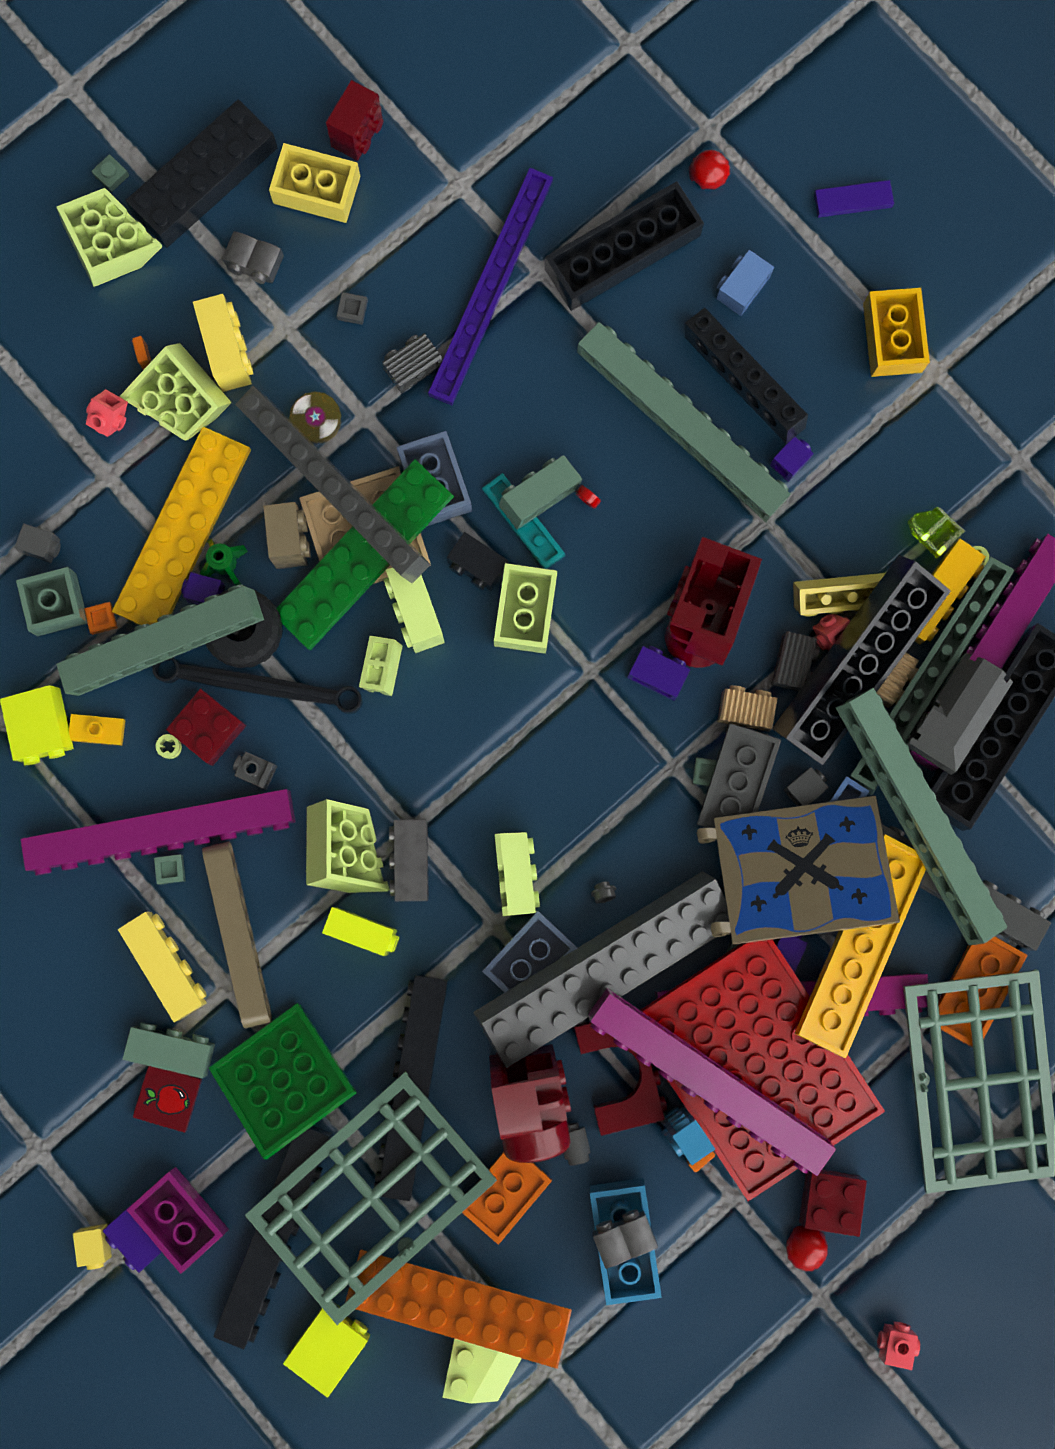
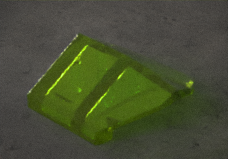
[908,507,965,558]

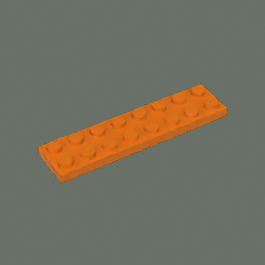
[345,1250,572,1369]

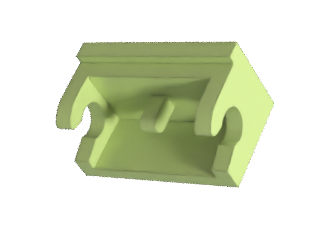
[359,636,403,696]

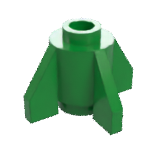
[200,539,248,585]

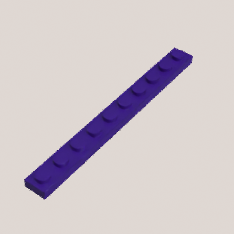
[428,168,553,406]

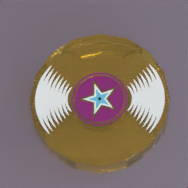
[289,392,341,444]

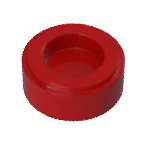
[575,485,601,509]

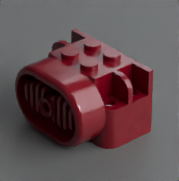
[665,537,762,668]
[489,1044,571,1163]

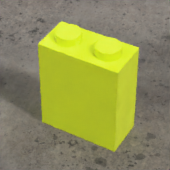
[0,685,74,765]
[322,907,400,956]
[283,1303,370,1398]

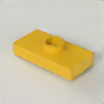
[69,714,126,746]

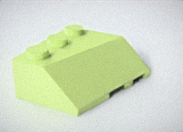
[57,188,162,287]
[119,343,232,441]
[306,799,390,893]
[495,832,540,916]
[443,1339,522,1403]

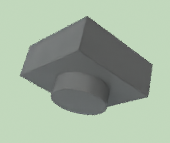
[337,292,368,325]

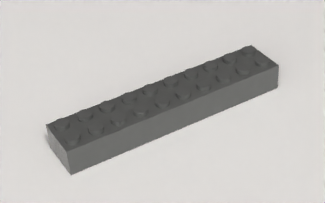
[473,871,729,1068]

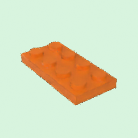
[938,937,1028,1048]

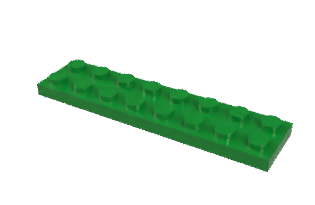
[277,459,454,650]

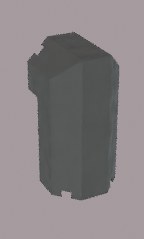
[906,653,1013,775]

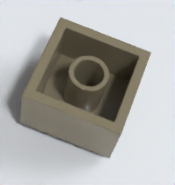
[263,502,311,569]

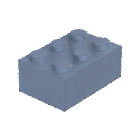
[396,431,472,527]
[482,911,577,992]

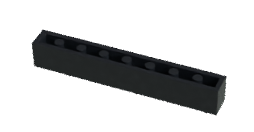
[374,975,448,1202]
[213,1126,332,1350]

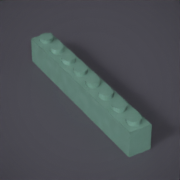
[56,585,264,696]

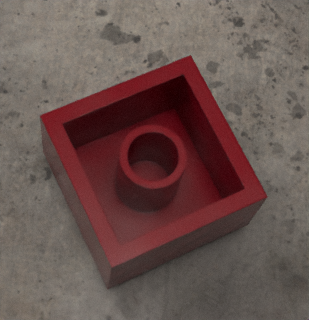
[326,80,383,161]
[166,689,247,766]
[799,1170,867,1237]

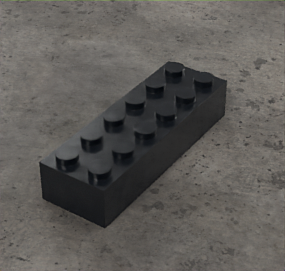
[125,99,278,248]
[545,181,704,311]

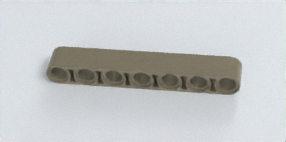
[202,841,272,1029]

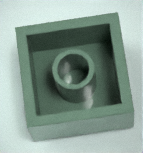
[16,567,87,637]

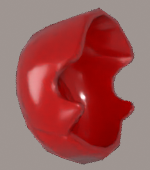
[689,149,730,189]
[786,1225,828,1272]

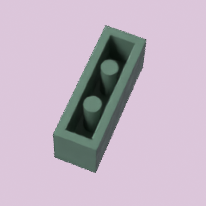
[498,455,583,530]
[123,1022,215,1078]

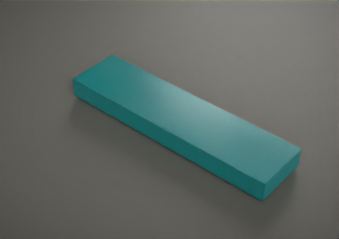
[482,473,565,569]

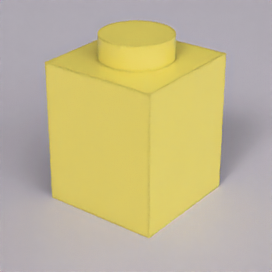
[73,1224,112,1270]

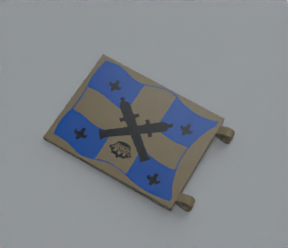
[697,796,900,945]

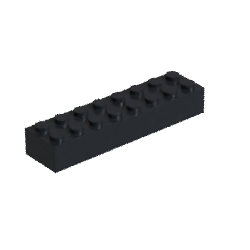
[772,555,951,765]
[928,623,1055,831]

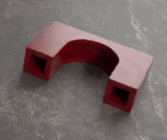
[574,1022,668,1136]

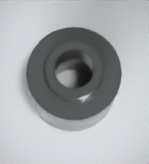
[563,1122,591,1166]

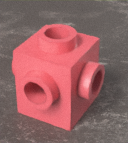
[86,390,128,437]
[813,614,850,651]
[877,1321,920,1370]

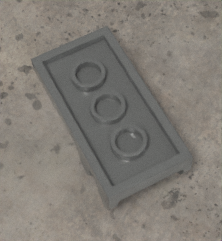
[697,723,781,828]

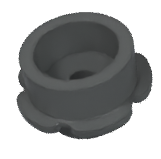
[591,882,617,903]

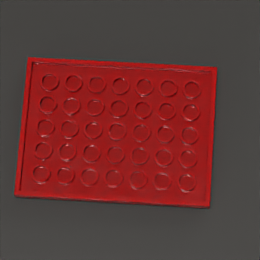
[640,939,885,1201]

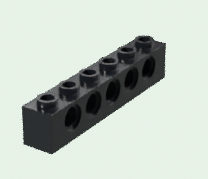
[685,307,808,444]

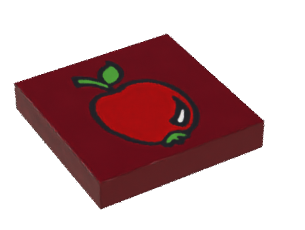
[133,1066,203,1133]

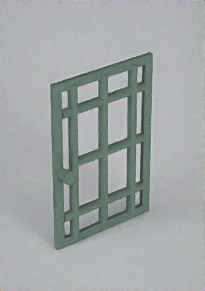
[903,969,1055,1194]
[245,1072,497,1325]

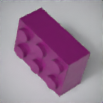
[127,1167,229,1274]

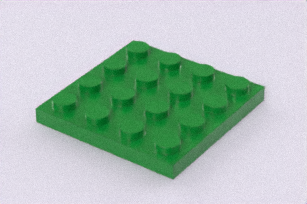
[209,1003,357,1160]

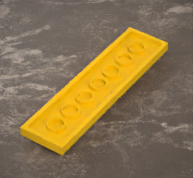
[112,427,251,625]
[794,834,926,1058]

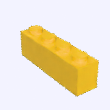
[915,539,986,645]

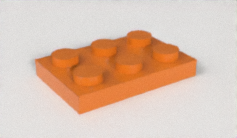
[462,1151,552,1245]

